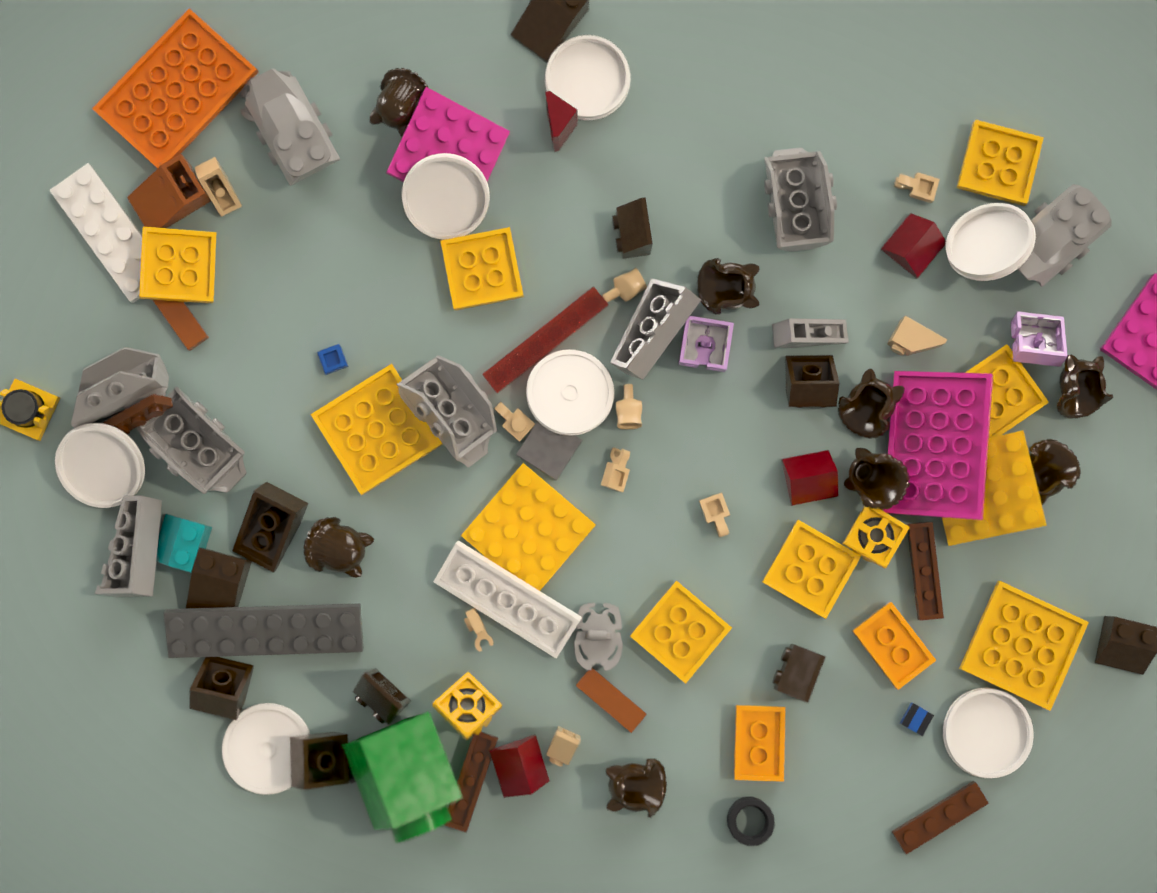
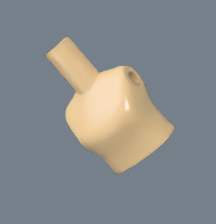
[602,268,647,303]
[616,384,642,429]

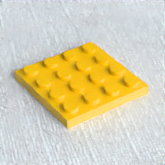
[310,363,443,495]
[942,430,1047,546]
[461,463,596,591]
[959,581,1089,711]

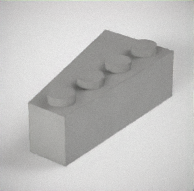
[610,278,701,380]
[95,496,162,597]

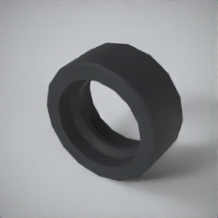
[727,797,775,846]

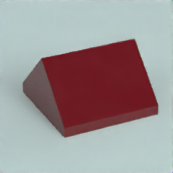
[545,91,578,152]
[881,213,946,279]
[781,450,839,506]
[489,734,550,798]

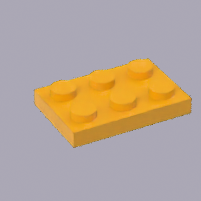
[852,602,936,690]
[734,705,786,782]

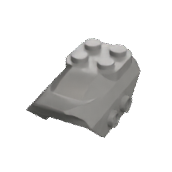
[245,68,341,186]
[764,148,837,251]
[1018,184,1112,287]
[71,347,169,428]
[397,355,497,468]
[136,387,247,494]

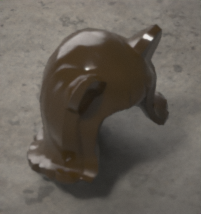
[370,68,428,137]
[697,258,760,315]
[1057,355,1113,419]
[838,369,905,439]
[1030,439,1081,505]
[844,448,910,510]
[303,517,374,578]
[605,758,667,818]

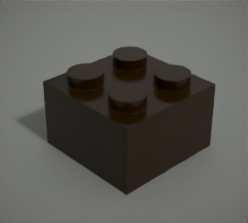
[290,732,349,790]

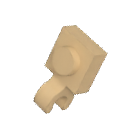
[894,172,940,203]
[494,402,536,442]
[601,447,630,492]
[699,493,730,538]
[464,608,494,652]

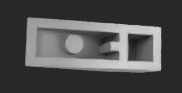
[772,319,848,348]

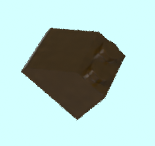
[612,197,653,259]
[785,355,840,408]
[1094,616,1157,675]
[772,644,826,703]
[189,657,254,720]

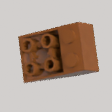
[127,154,211,228]

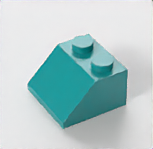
[156,514,212,573]

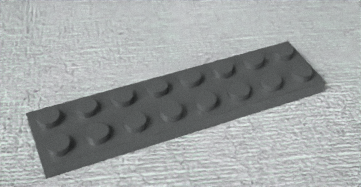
[164,603,364,658]

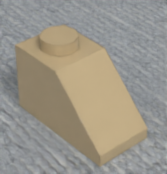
[194,157,242,217]
[887,316,947,356]
[546,726,580,767]

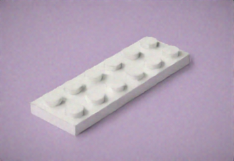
[50,163,142,303]
[433,541,582,659]

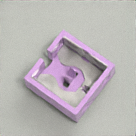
[1011,311,1067,367]
[678,316,734,372]

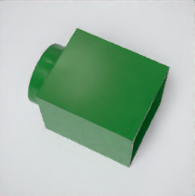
[342,712,462,843]

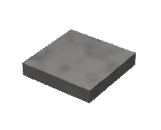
[516,421,582,481]

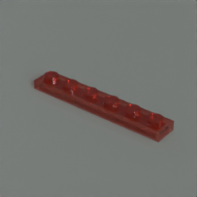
[482,286,609,394]

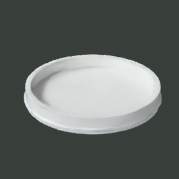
[545,35,631,120]
[402,153,490,239]
[946,203,1036,281]
[526,349,614,436]
[55,423,145,508]
[943,687,1034,778]
[222,703,310,795]

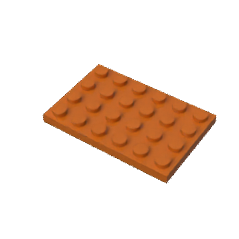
[92,8,259,168]

